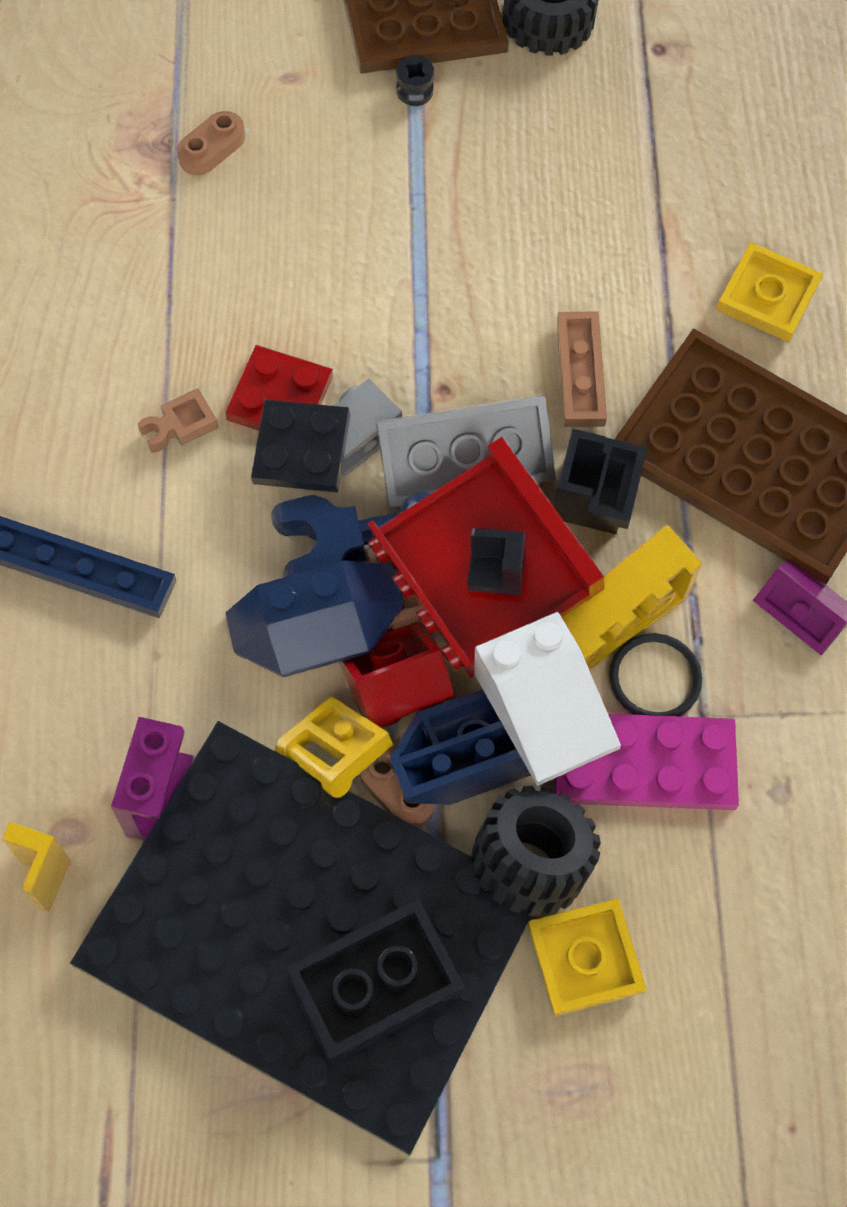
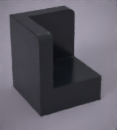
[467,528,526,595]

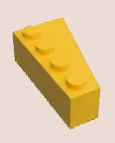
[562,524,703,670]

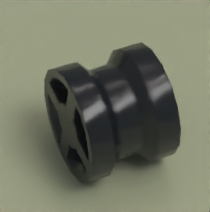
[396,55,434,106]

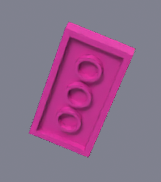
[555,714,739,810]

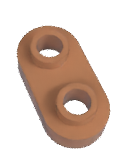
[177,111,245,175]
[360,748,435,828]

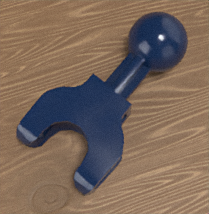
[271,492,431,577]

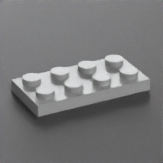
[376,395,556,507]

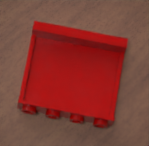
[368,437,604,678]

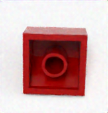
[339,622,455,727]

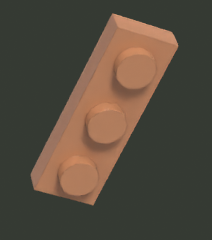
[557,311,607,427]

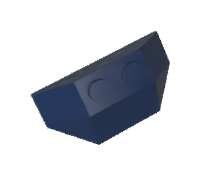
[225,560,405,678]
[390,689,531,805]

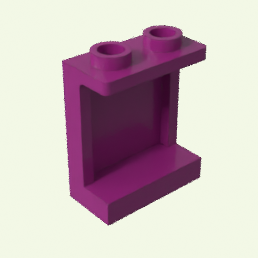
[111,716,195,841]

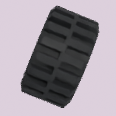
[503,0,598,56]
[471,785,601,917]

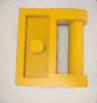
[274,696,393,798]

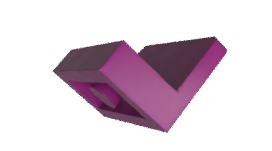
[752,560,847,655]

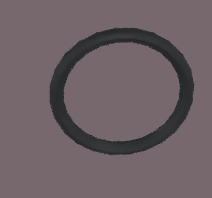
[609,633,702,717]

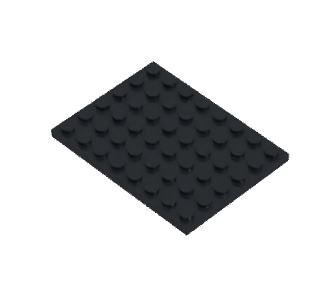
[70,721,531,1156]

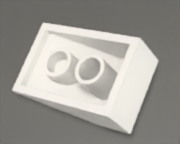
[474,612,621,786]

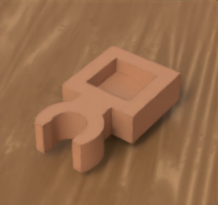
[137,388,219,453]

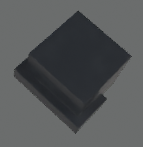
[553,429,648,535]

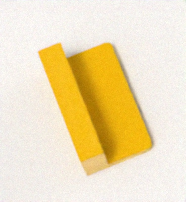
[2,821,71,912]

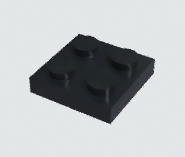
[251,400,350,493]

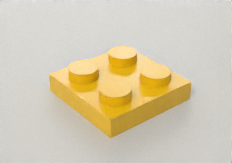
[716,241,824,343]
[527,898,647,1017]

